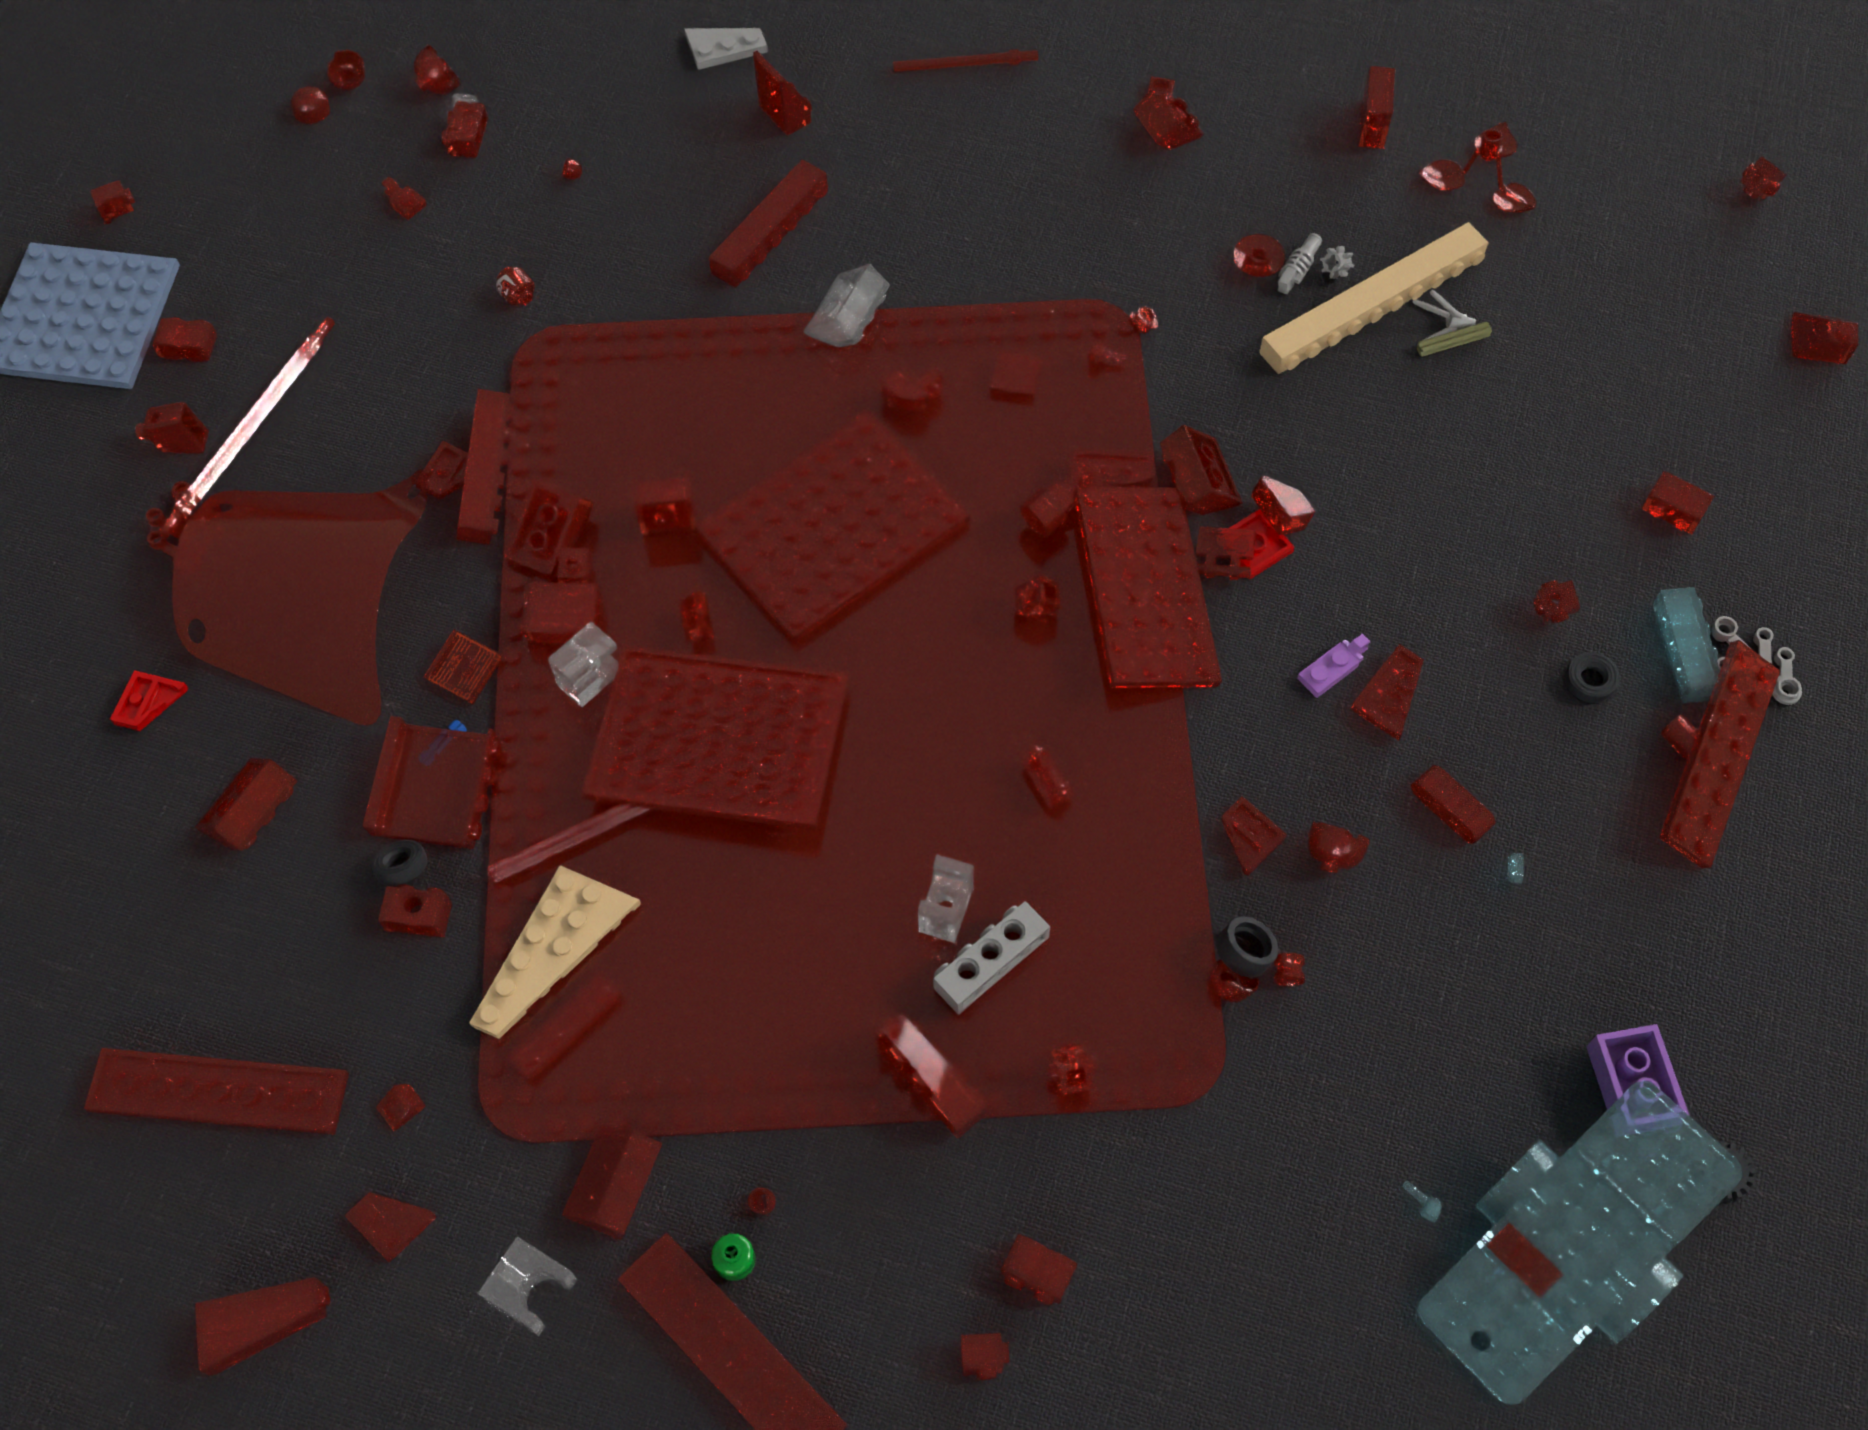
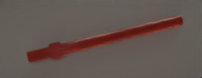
[893,49,1038,72]

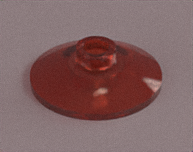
[1233,234,1285,277]

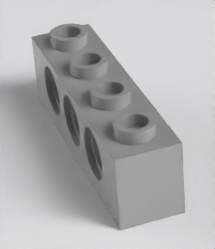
[933,901,1050,1015]

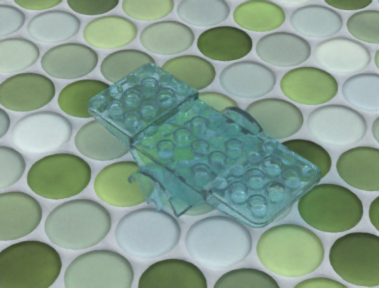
[1418,1081,1743,1405]

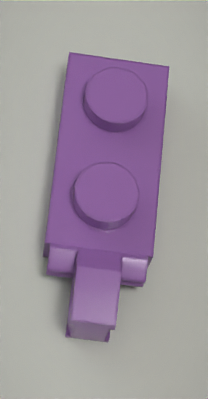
[1297,634,1370,698]

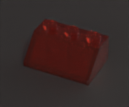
[1159,425,1243,515]
[195,758,297,851]
[561,1125,663,1240]

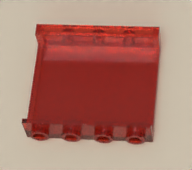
[363,716,501,849]

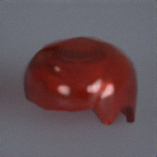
[327,49,365,90]
[291,86,330,124]
[1210,959,1259,1003]

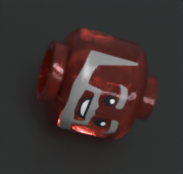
[496,267,535,306]

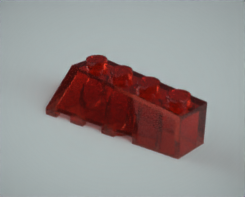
[873,1014,987,1139]

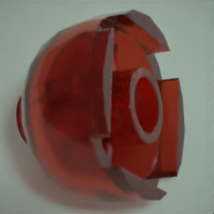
[414,44,462,95]
[1307,822,1370,874]

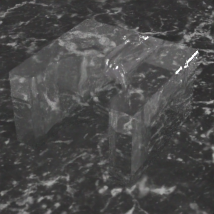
[548,622,624,707]
[918,855,974,942]
[478,1236,577,1336]

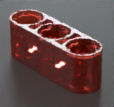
[1411,765,1496,844]

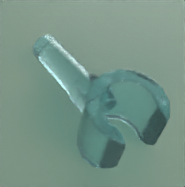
[1403,1180,1442,1222]

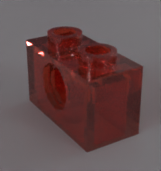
[378,884,452,937]

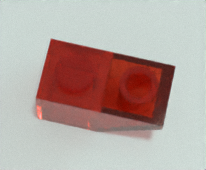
[1250,476,1316,535]

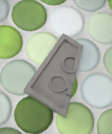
[685,28,768,70]

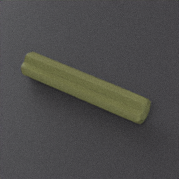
[1416,322,1492,356]

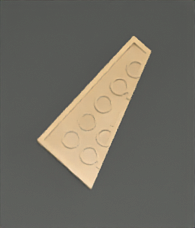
[470,866,641,1039]

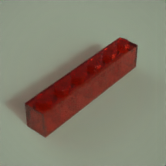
[709,159,828,288]
[456,389,514,545]

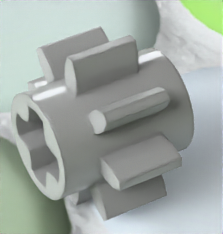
[1320,246,1354,279]

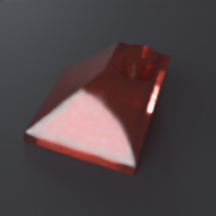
[1792,312,1858,364]

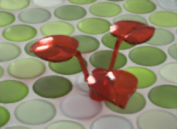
[1420,122,1537,213]

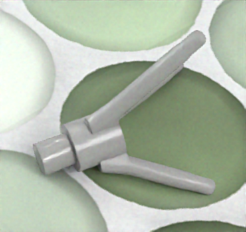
[1413,290,1476,340]

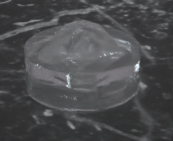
[452,94,477,112]

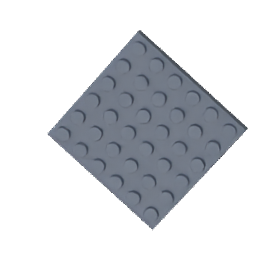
[0,242,180,389]

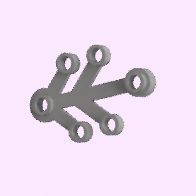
[1711,616,1802,705]

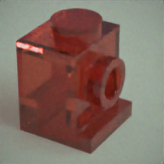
[90,180,135,225]

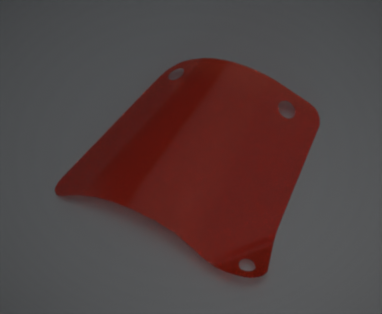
[172,469,428,725]

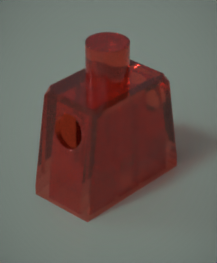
[135,402,209,453]

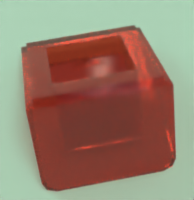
[376,1084,425,1130]

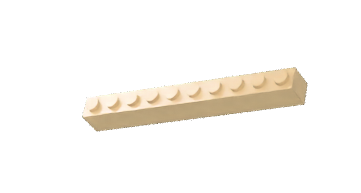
[1260,222,1488,374]

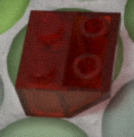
[1133,88,1204,150]

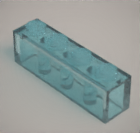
[1653,587,1726,703]

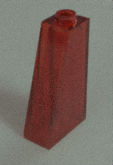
[195,1277,330,1376]

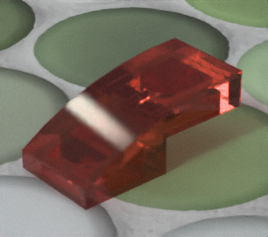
[1487,1222,1564,1298]

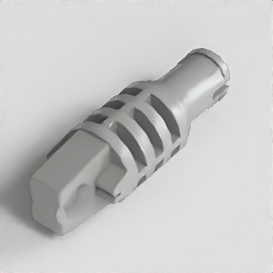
[1278,233,1322,294]

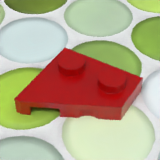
[110,670,188,731]

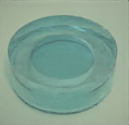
[1507,853,1524,884]

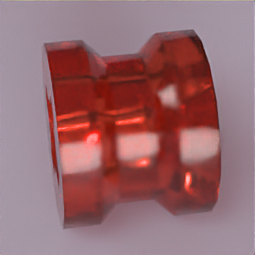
[1274,953,1305,987]

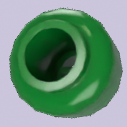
[711,1234,755,1281]

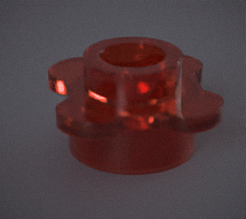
[1129,307,1158,334]

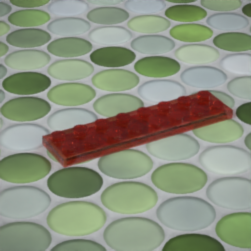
[1659,640,1780,869]
[84,1048,349,1135]
[618,1232,847,1430]

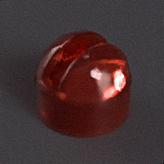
[562,158,582,180]
[748,1187,776,1215]

